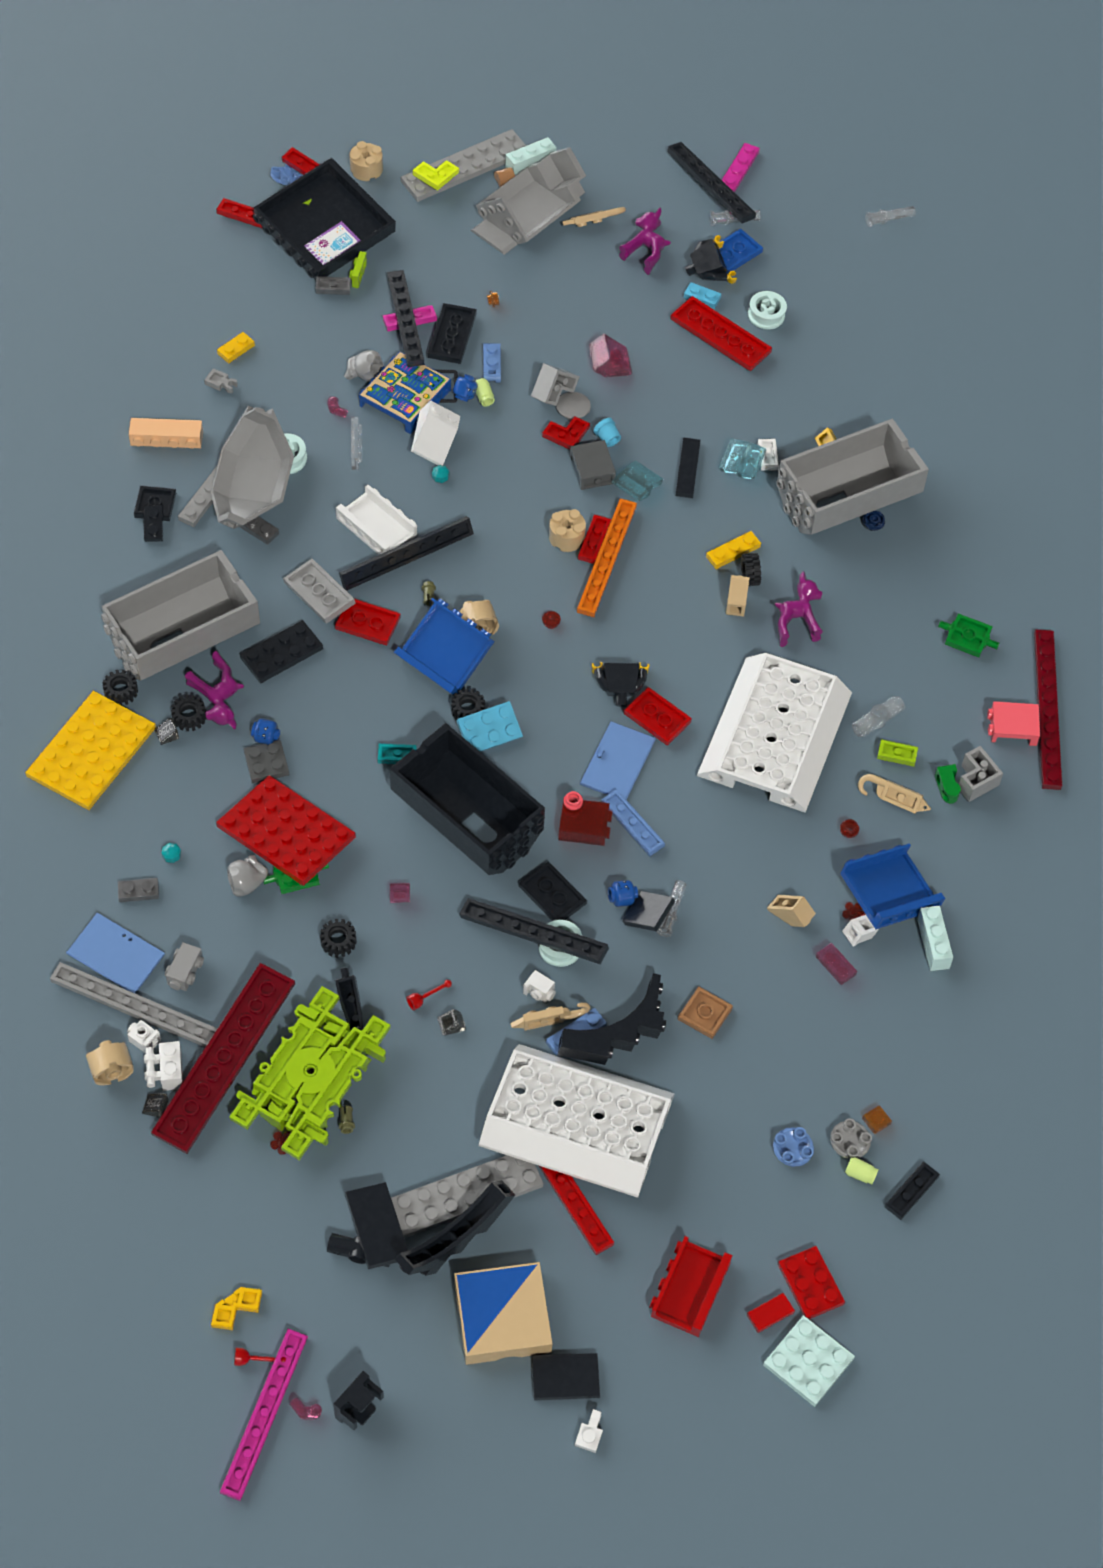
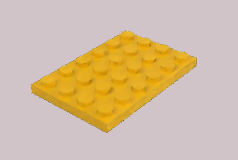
[25,691,156,810]

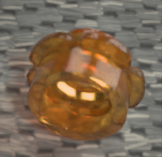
[487,291,499,308]

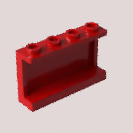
[649,1236,733,1338]

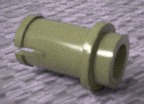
[422,581,436,606]
[339,1106,355,1134]

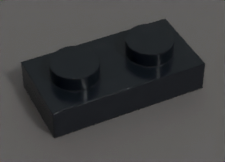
[144,505,163,542]

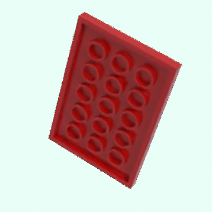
[216,775,356,886]

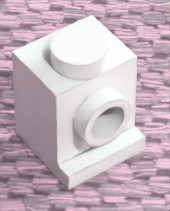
[842,915,879,947]
[523,970,556,1003]
[127,1020,161,1054]

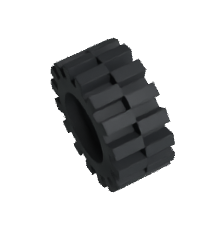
[741,553,761,586]
[103,670,138,706]
[451,688,485,720]
[171,695,206,732]
[320,919,357,958]

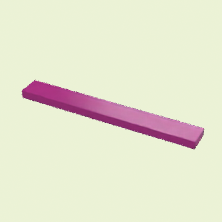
[220,1328,308,1502]

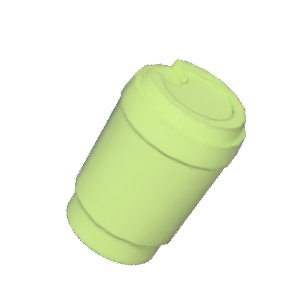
[475,378,495,406]
[845,1157,879,1185]

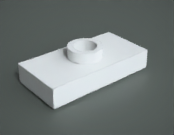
[757,439,779,471]

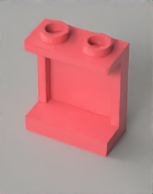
[987,702,1040,746]

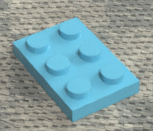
[456,701,523,752]

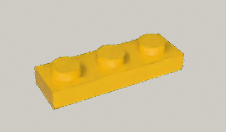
[706,531,761,569]

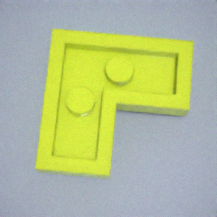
[413,160,459,191]

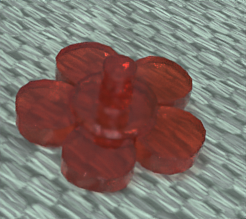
[842,902,865,922]
[270,1131,291,1155]

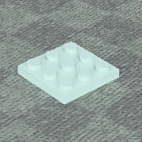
[763,1315,855,1407]

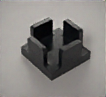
[333,1371,384,1430]

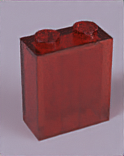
[558,799,613,846]

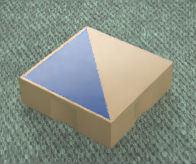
[454,1262,553,1365]

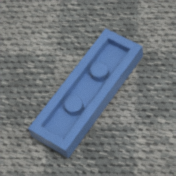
[546,1008,607,1057]

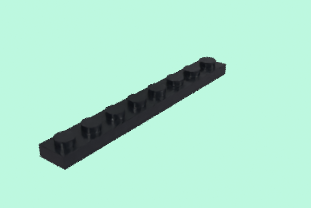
[667,142,756,224]
[387,270,425,367]
[339,516,474,591]
[459,898,609,965]

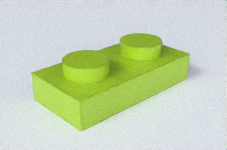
[349,251,367,288]
[877,740,918,767]

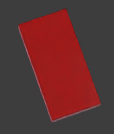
[747,1293,795,1333]

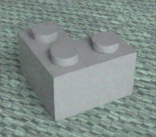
[531,363,580,406]
[959,746,1003,802]

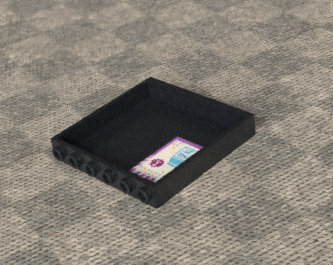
[253,157,396,280]

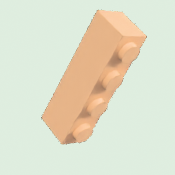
[129,418,203,449]

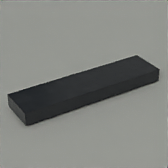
[675,438,701,498]

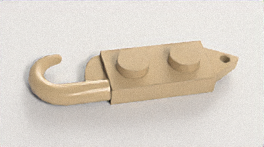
[563,207,626,227]
[858,774,931,814]
[511,1003,590,1031]

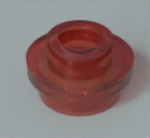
[542,611,561,629]
[840,819,859,838]

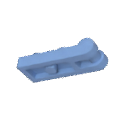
[483,343,501,383]

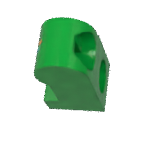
[935,764,961,804]

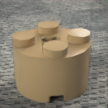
[350,141,383,181]
[549,509,586,552]
[459,600,499,635]
[86,1040,134,1086]

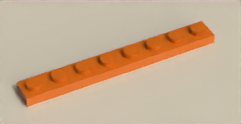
[577,498,637,617]

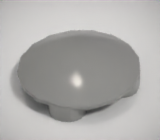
[556,392,591,422]
[830,1118,872,1159]

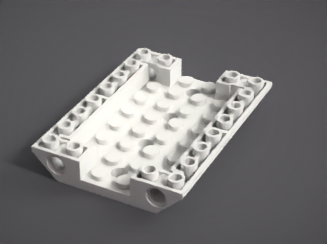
[697,653,852,813]
[479,1044,674,1198]

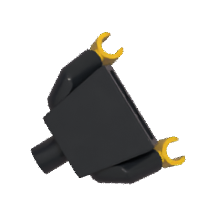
[685,235,737,284]
[592,662,650,707]

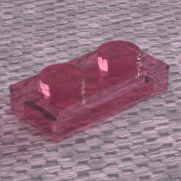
[816,943,857,985]

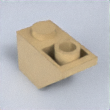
[726,575,750,617]

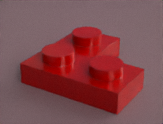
[542,416,590,450]

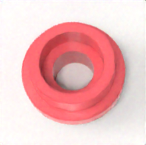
[564,791,583,810]

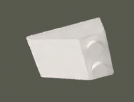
[411,400,460,465]

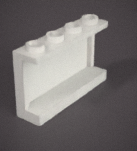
[336,485,417,555]

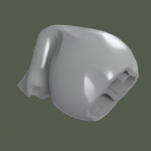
[344,350,384,382]
[227,855,268,897]

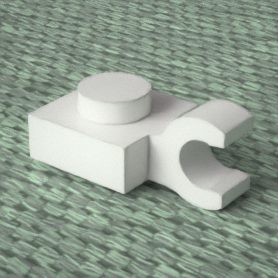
[575,1409,603,1453]

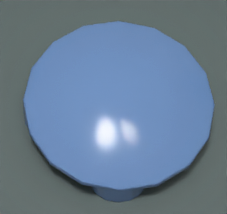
[270,164,303,186]
[773,1127,814,1167]

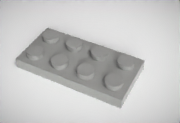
[283,559,356,624]

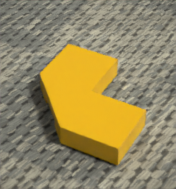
[211,1287,263,1330]

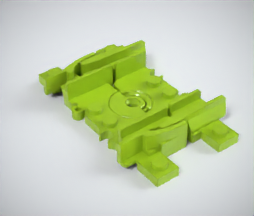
[229,986,391,1161]

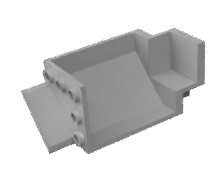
[470,147,586,255]

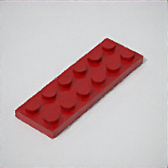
[671,296,772,371]

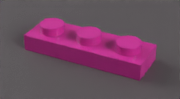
[383,305,437,332]

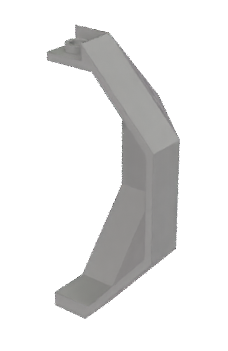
[211,406,294,529]

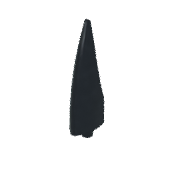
[335,968,363,1031]

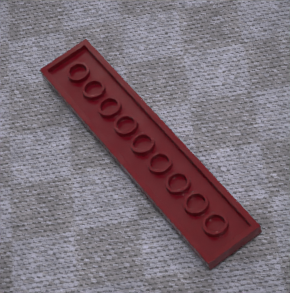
[151,963,296,1154]

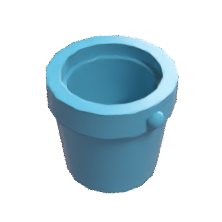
[593,418,621,447]

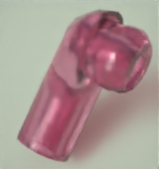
[327,396,348,418]
[289,1397,322,1420]

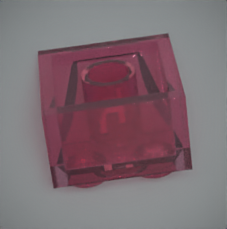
[589,334,632,377]

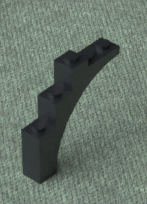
[557,973,666,1065]
[395,1180,515,1276]

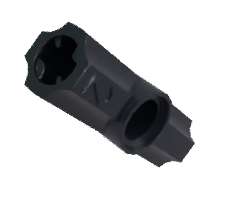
[327,1233,390,1267]

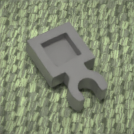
[204,369,238,393]

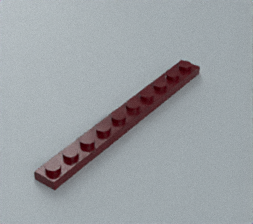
[1034,629,1062,790]

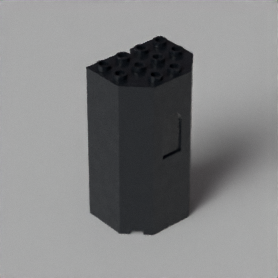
[390,723,545,875]

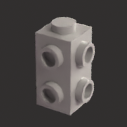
[165,942,204,991]

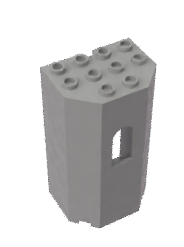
[776,418,929,535]
[101,550,260,681]

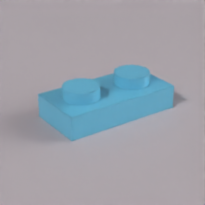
[683,282,722,309]

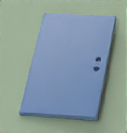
[580,722,656,800]
[66,913,165,994]

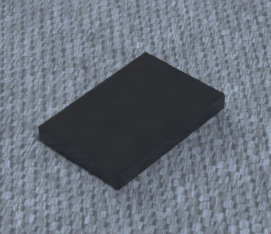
[519,861,587,921]
[532,1353,600,1401]

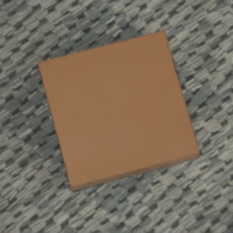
[678,986,733,1039]

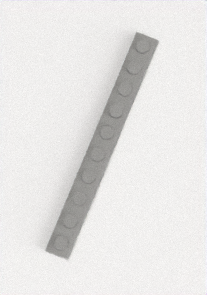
[50,962,218,1047]

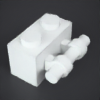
[144,1041,183,1091]

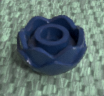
[863,511,885,531]

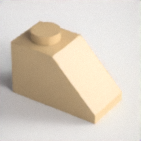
[767,895,816,927]

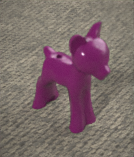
[619,207,671,275]
[775,571,823,647]
[185,651,244,730]

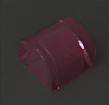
[390,883,410,903]

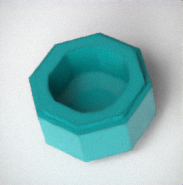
[432,465,449,483]
[161,843,181,863]

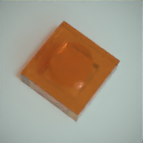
[862,1105,892,1135]

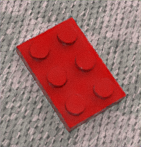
[335,599,401,646]
[624,687,692,746]
[777,1246,845,1319]

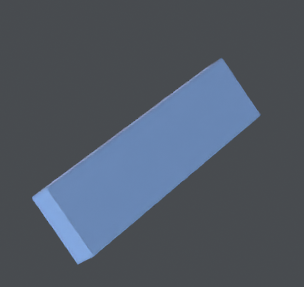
[601,789,665,857]

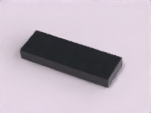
[885,1161,940,1220]

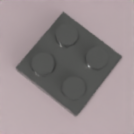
[243,740,289,783]

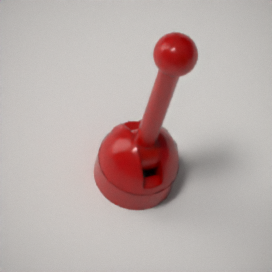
[406,980,452,1011]
[234,1348,286,1366]

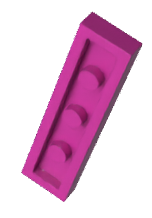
[722,143,760,192]

